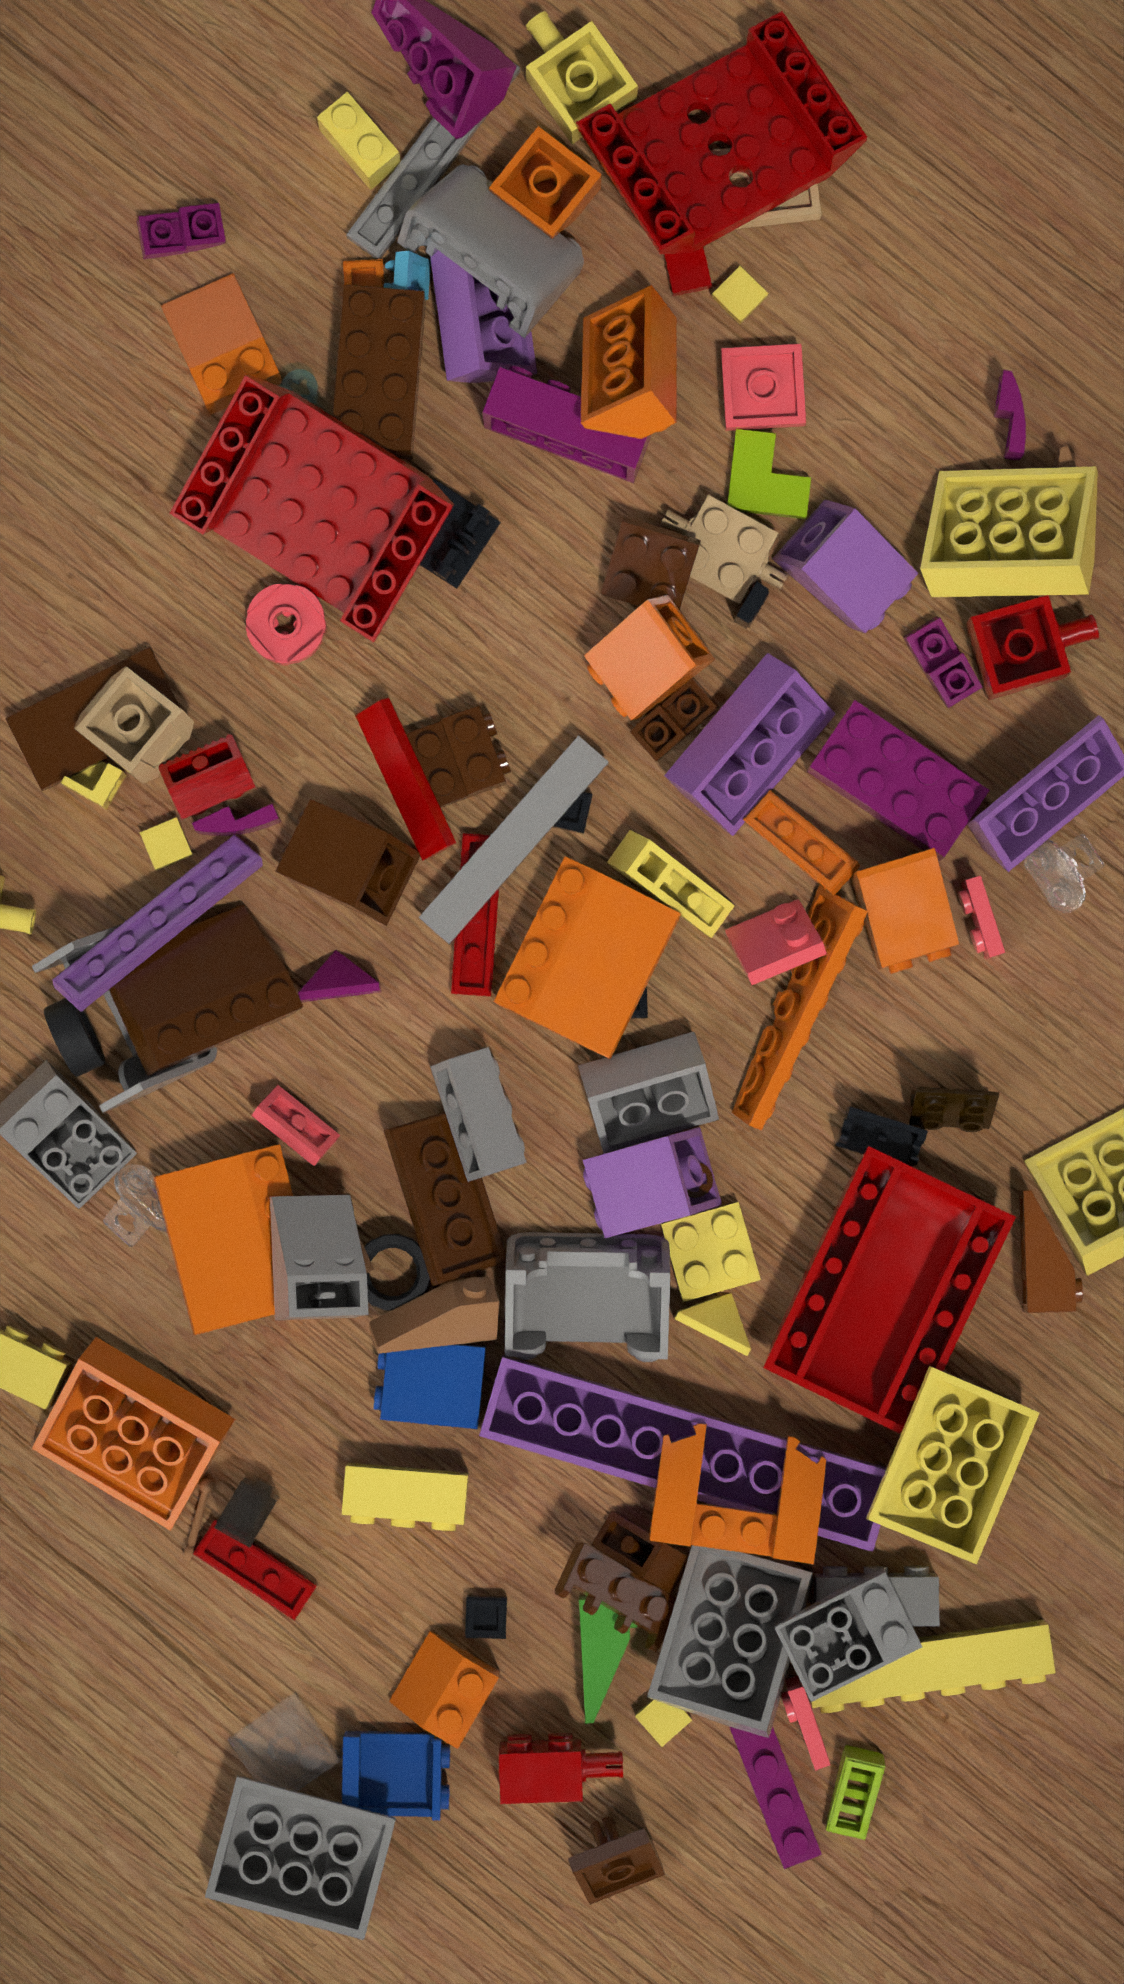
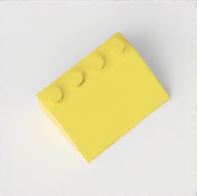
[920,466,1098,597]
[1024,1109,1124,1276]
[866,1366,1040,1564]

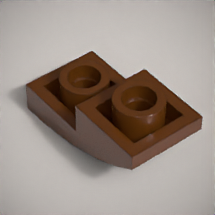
[630,677,720,762]

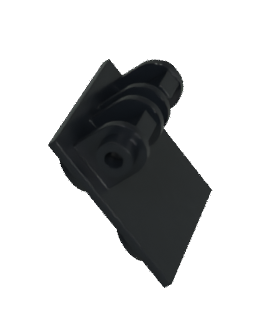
[420,479,501,589]

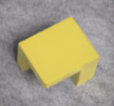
[61,762,126,810]

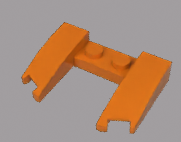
[649,1423,826,1564]

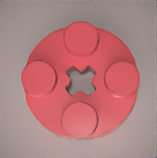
[246,584,327,666]

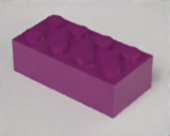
[483,366,651,484]
[807,700,990,861]

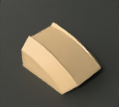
[74,666,194,784]

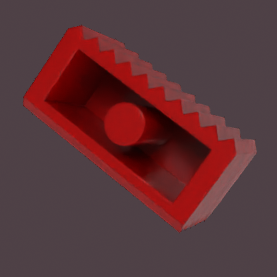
[158,734,255,820]

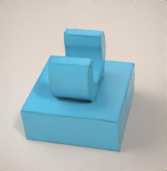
[384,251,431,300]

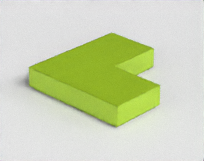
[727,429,811,519]

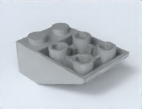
[0,1060,137,1209]
[270,1195,369,1320]
[774,1567,922,1702]

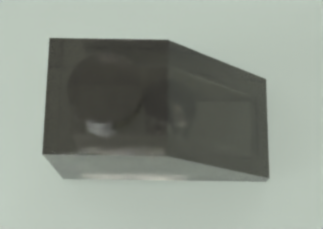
[214,1476,280,1548]

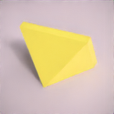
[674,1293,751,1356]

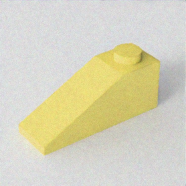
[607,830,735,938]

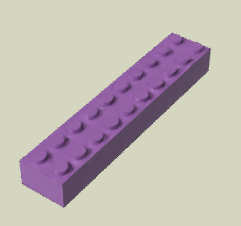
[479,1355,887,1552]

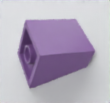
[772,500,918,633]
[583,1127,722,1238]

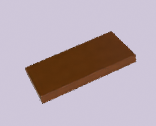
[5,647,180,791]
[384,1112,506,1286]

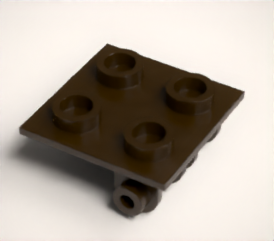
[909,1087,999,1132]

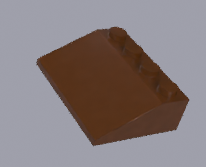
[109,905,303,1076]

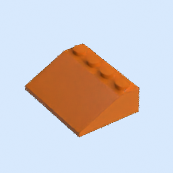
[493,856,682,1060]
[153,1144,293,1335]
[32,1337,236,1531]

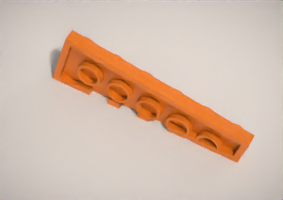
[732,885,868,1131]

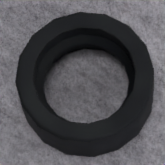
[43,998,106,1077]
[364,1234,430,1311]

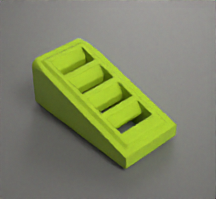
[825,1745,886,1840]

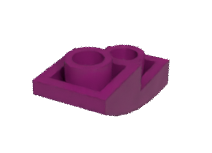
[137,203,226,260]
[903,616,983,708]

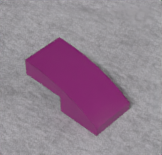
[994,370,1026,461]
[192,804,282,836]

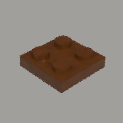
[601,516,701,610]

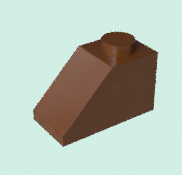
[591,1511,688,1594]

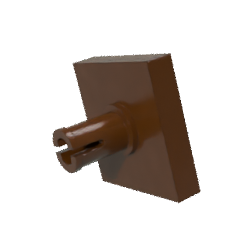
[568,1817,666,1905]

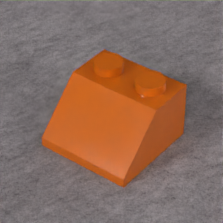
[489,126,602,239]
[389,1630,500,1749]

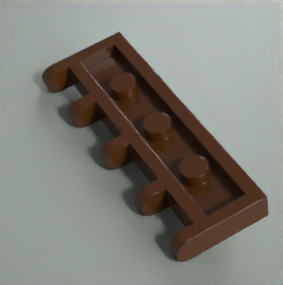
[555,1542,676,1652]

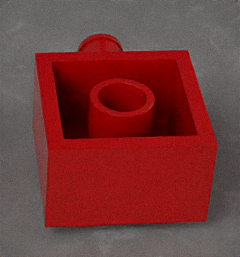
[966,595,1099,701]
[499,1733,623,1804]

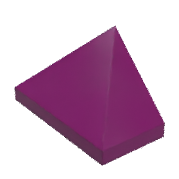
[298,950,382,1002]

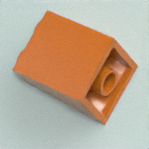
[584,595,716,721]
[850,848,959,974]

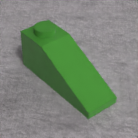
[579,1595,638,1724]

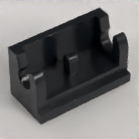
[835,1107,928,1168]

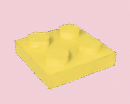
[661,1202,761,1302]

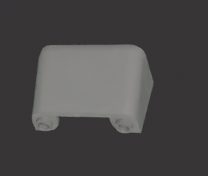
[397,164,584,339]
[505,1232,670,1362]

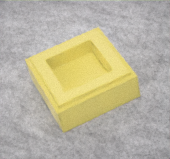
[712,266,769,324]
[140,817,193,871]
[635,1699,692,1747]

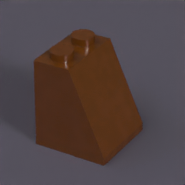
[275,799,420,926]

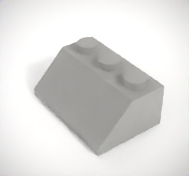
[578,1032,719,1154]

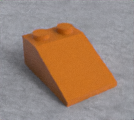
[161,273,283,415]

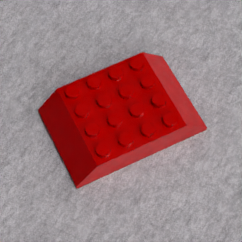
[763,1146,1016,1434]

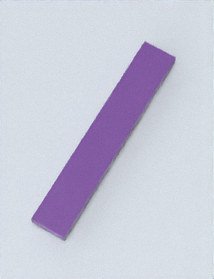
[52,834,263,1012]

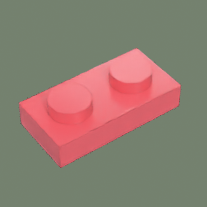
[958,875,1005,960]
[251,1085,340,1166]

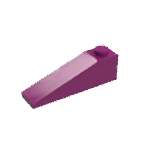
[371,0,517,139]

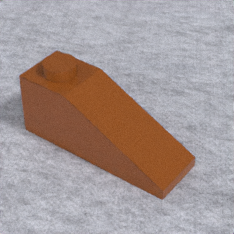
[1018,1190,1083,1313]

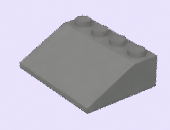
[647,1545,814,1738]
[205,1775,396,1940]

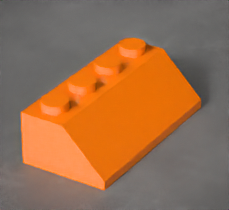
[581,285,677,439]

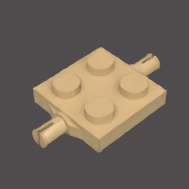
[661,495,788,604]

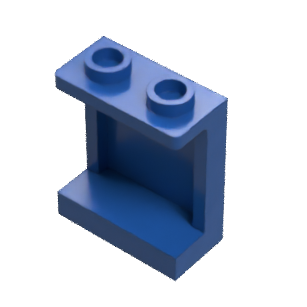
[374,1344,486,1429]
[342,1731,450,1820]

